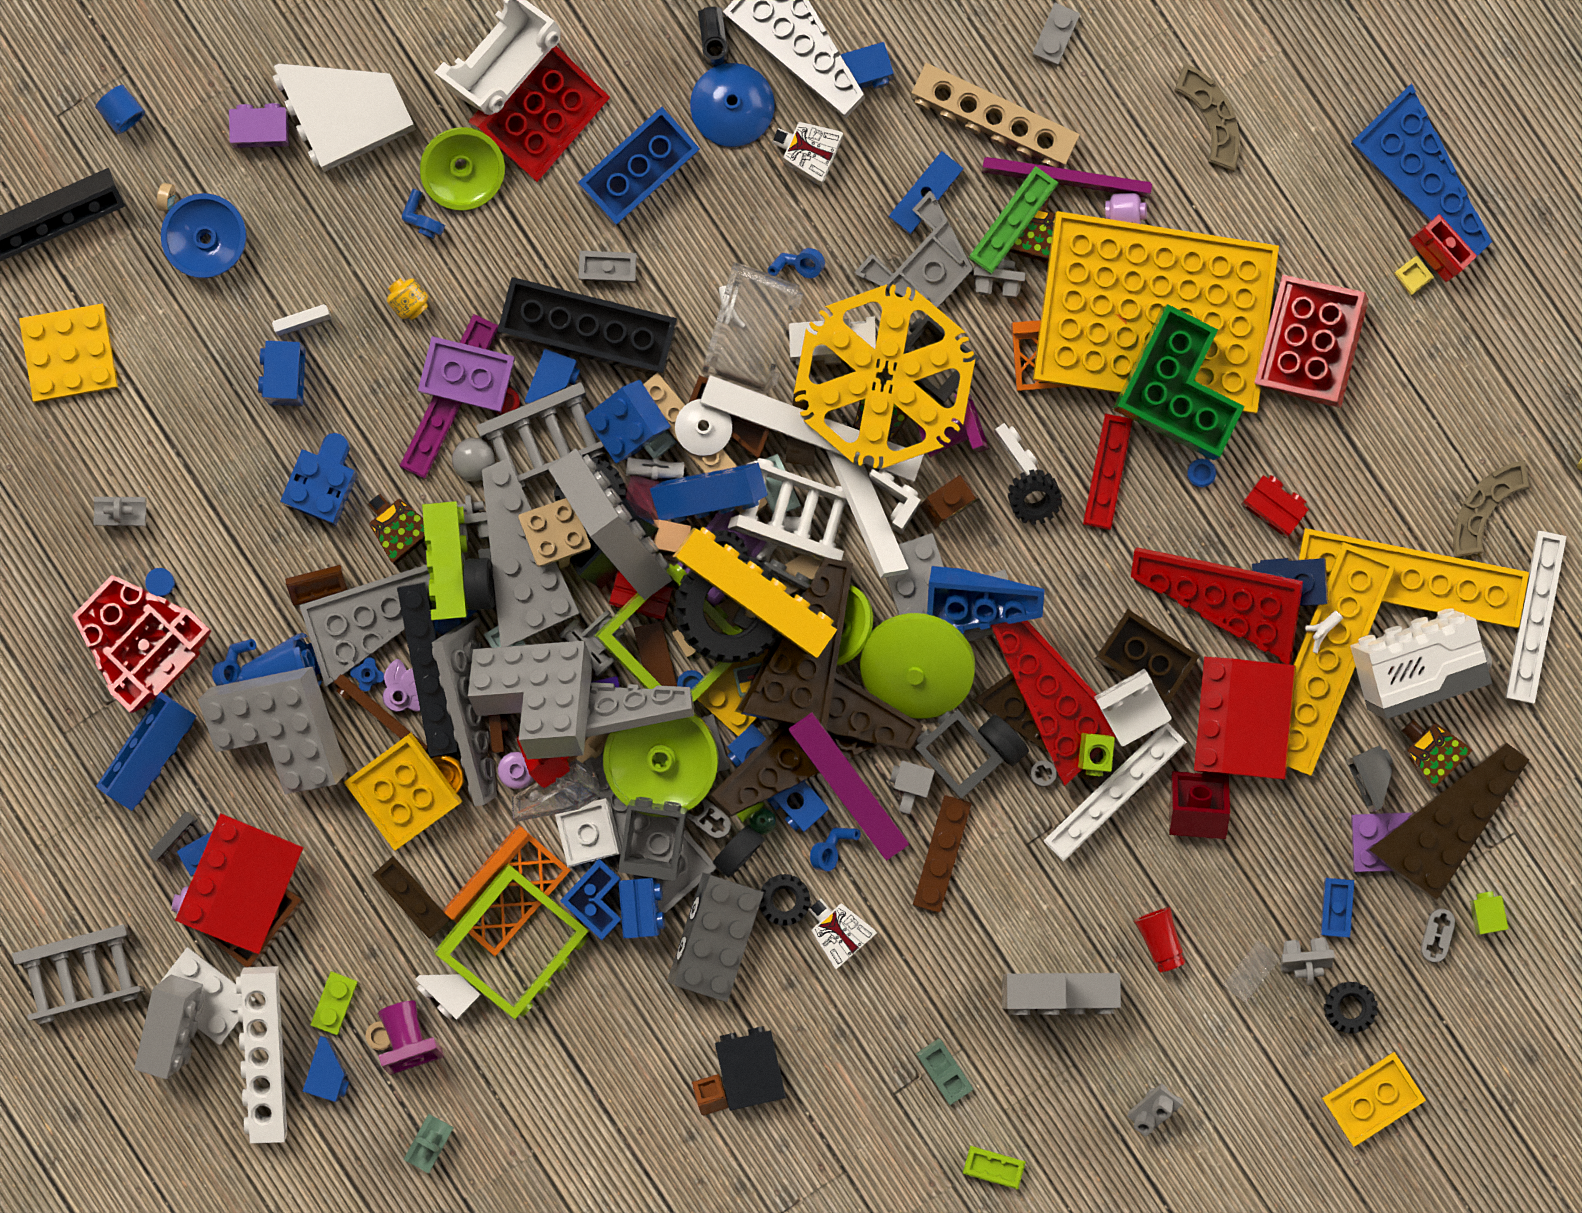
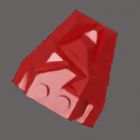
[72,575,211,714]

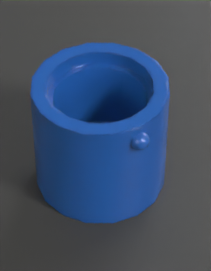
[95,85,145,134]

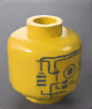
[386,278,428,321]

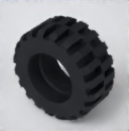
[674,554,780,663]

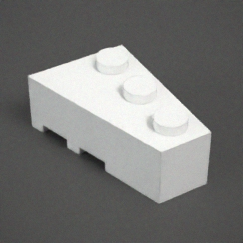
[789,316,876,366]

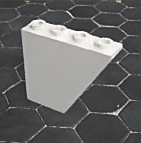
[273,64,416,172]

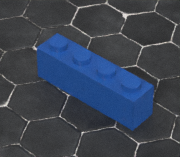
[650,462,768,523]
[96,691,197,811]

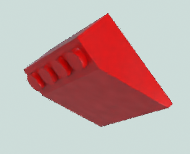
[468,46,610,182]
[1254,274,1369,408]
[1194,656,1296,780]
[175,813,304,954]

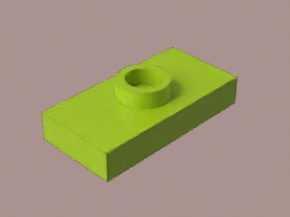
[962,1145,1026,1189]

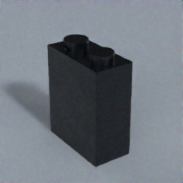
[715,1026,786,1111]

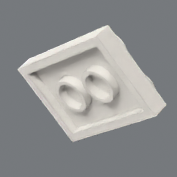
[161,947,256,1045]

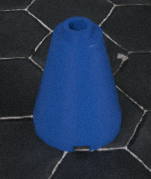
[239,633,322,686]

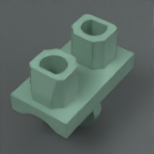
[403,1114,454,1174]

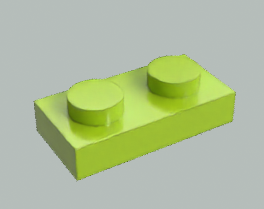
[310,971,358,1035]

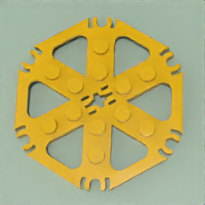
[794,284,975,469]

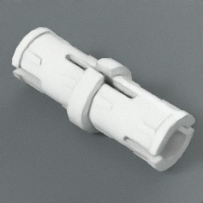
[626,457,684,481]

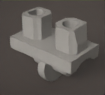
[973,258,1025,299]
[458,495,489,541]
[93,497,147,526]
[1280,937,1335,986]
[1127,1083,1184,1136]

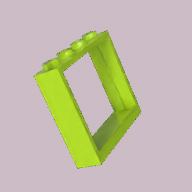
[594,564,743,702]
[434,863,589,1019]

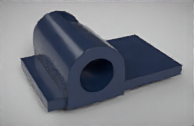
[1252,558,1328,606]

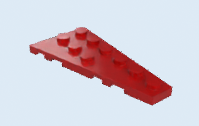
[1131,547,1303,665]
[990,620,1116,786]

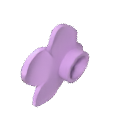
[382,659,420,712]

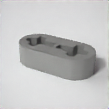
[1420,909,1455,962]

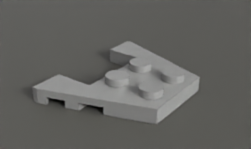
[855,191,974,308]

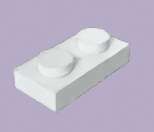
[994,423,1038,476]

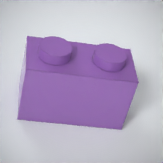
[229,103,289,148]

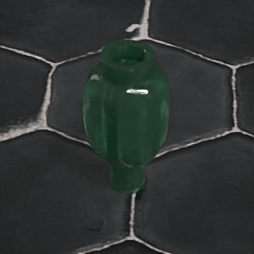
[749,808,776,835]

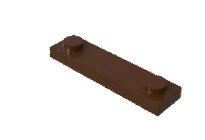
[334,674,428,753]

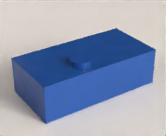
[577,107,700,227]

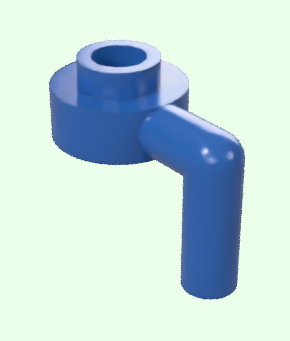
[401,189,446,239]
[768,248,825,278]
[212,639,256,686]
[810,827,861,871]

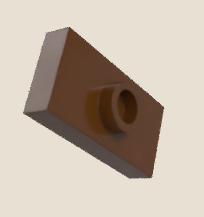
[285,565,348,606]
[488,714,508,754]

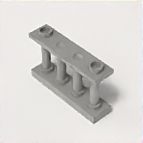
[476,382,606,489]
[12,924,144,1025]

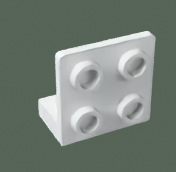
[869,469,921,534]
[1094,669,1171,746]

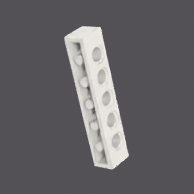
[236,966,287,1143]

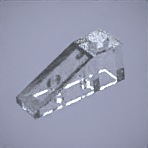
[512,759,600,822]

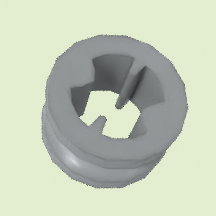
[1030,760,1057,787]

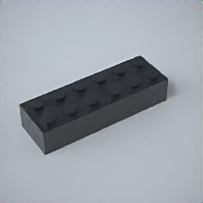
[497,277,678,378]

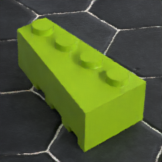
[422,501,469,620]

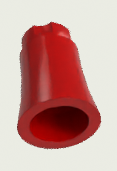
[1133,907,1185,973]

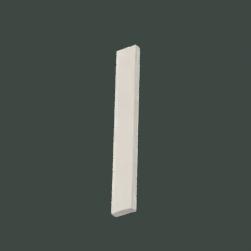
[700,375,924,482]

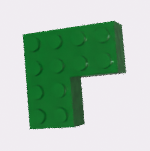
[1112,304,1245,461]

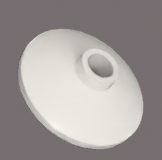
[675,399,732,456]

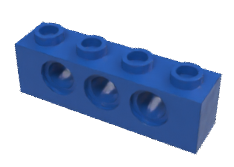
[727,724,829,832]

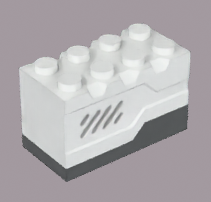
[1350,608,1492,719]

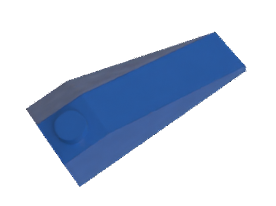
[927,566,1045,634]

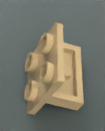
[518,498,591,569]

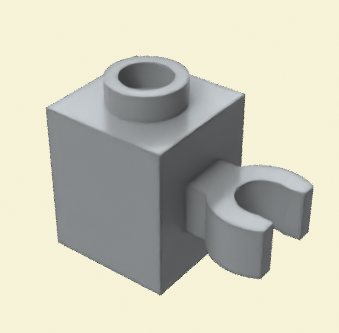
[890,761,935,815]

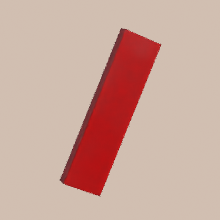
[1082,413,1133,530]

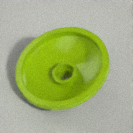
[420,127,505,210]
[837,585,873,666]

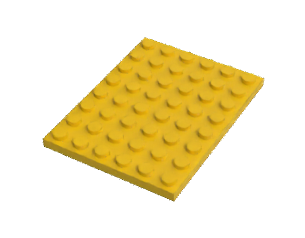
[1033,211,1279,414]

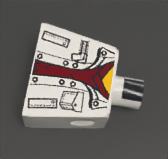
[772,122,843,187]
[808,899,877,969]

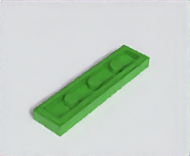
[968,166,1058,275]

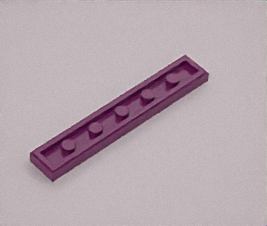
[982,157,1152,198]
[399,314,499,479]
[789,712,910,861]

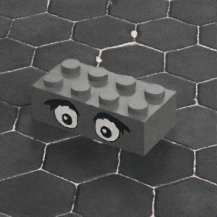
[667,872,764,1002]

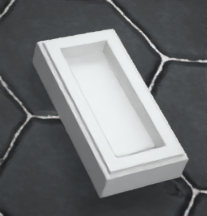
[272,304,332,336]

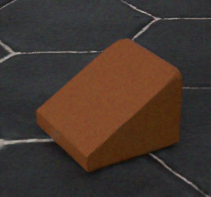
[692,1074,729,1115]

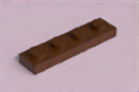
[912,795,972,913]

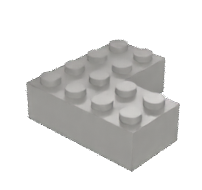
[548,448,672,600]
[885,533,1009,643]
[468,641,593,759]
[198,667,348,794]
[1002,973,1121,1015]

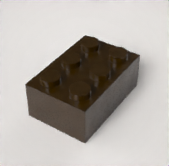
[1094,609,1200,706]

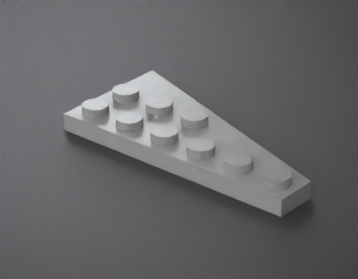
[482,458,580,647]
[299,553,466,687]

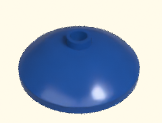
[690,63,775,147]
[161,193,247,278]

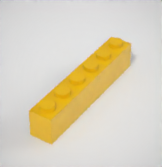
[673,527,837,658]

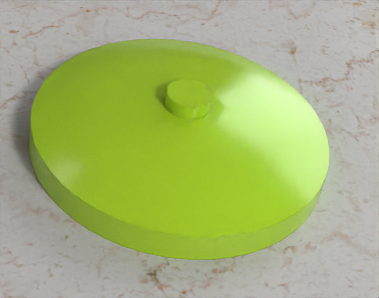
[860,613,975,718]
[603,713,719,817]

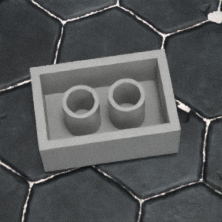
[134,974,204,1079]

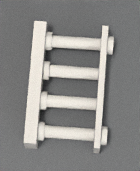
[728,458,849,561]

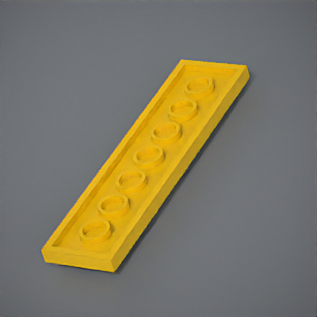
[1298,528,1529,629]
[1287,542,1397,776]

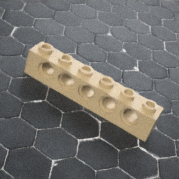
[911,63,1080,169]
[643,373,768,516]

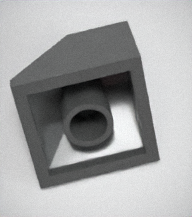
[1345,745,1393,812]

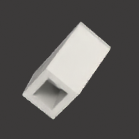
[415,974,482,1019]

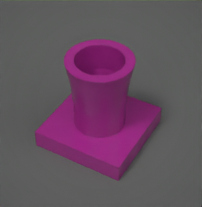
[917,394,990,458]
[377,1000,444,1075]

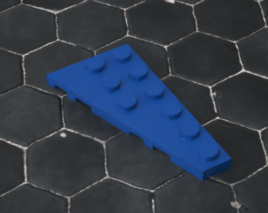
[1351,83,1492,256]

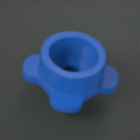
[350,658,384,692]

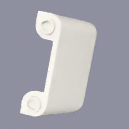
[434,0,561,115]

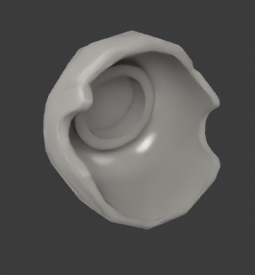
[452,437,495,482]

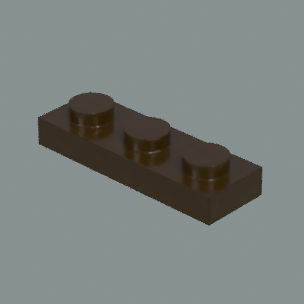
[372,856,451,939]

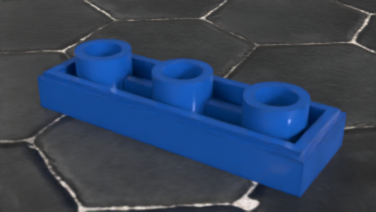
[888,151,964,235]

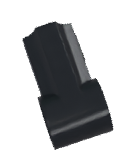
[698,7,729,67]

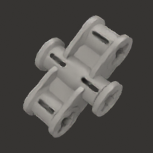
[558,610,627,678]

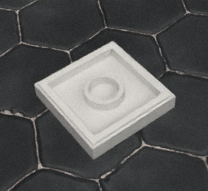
[554,798,622,867]

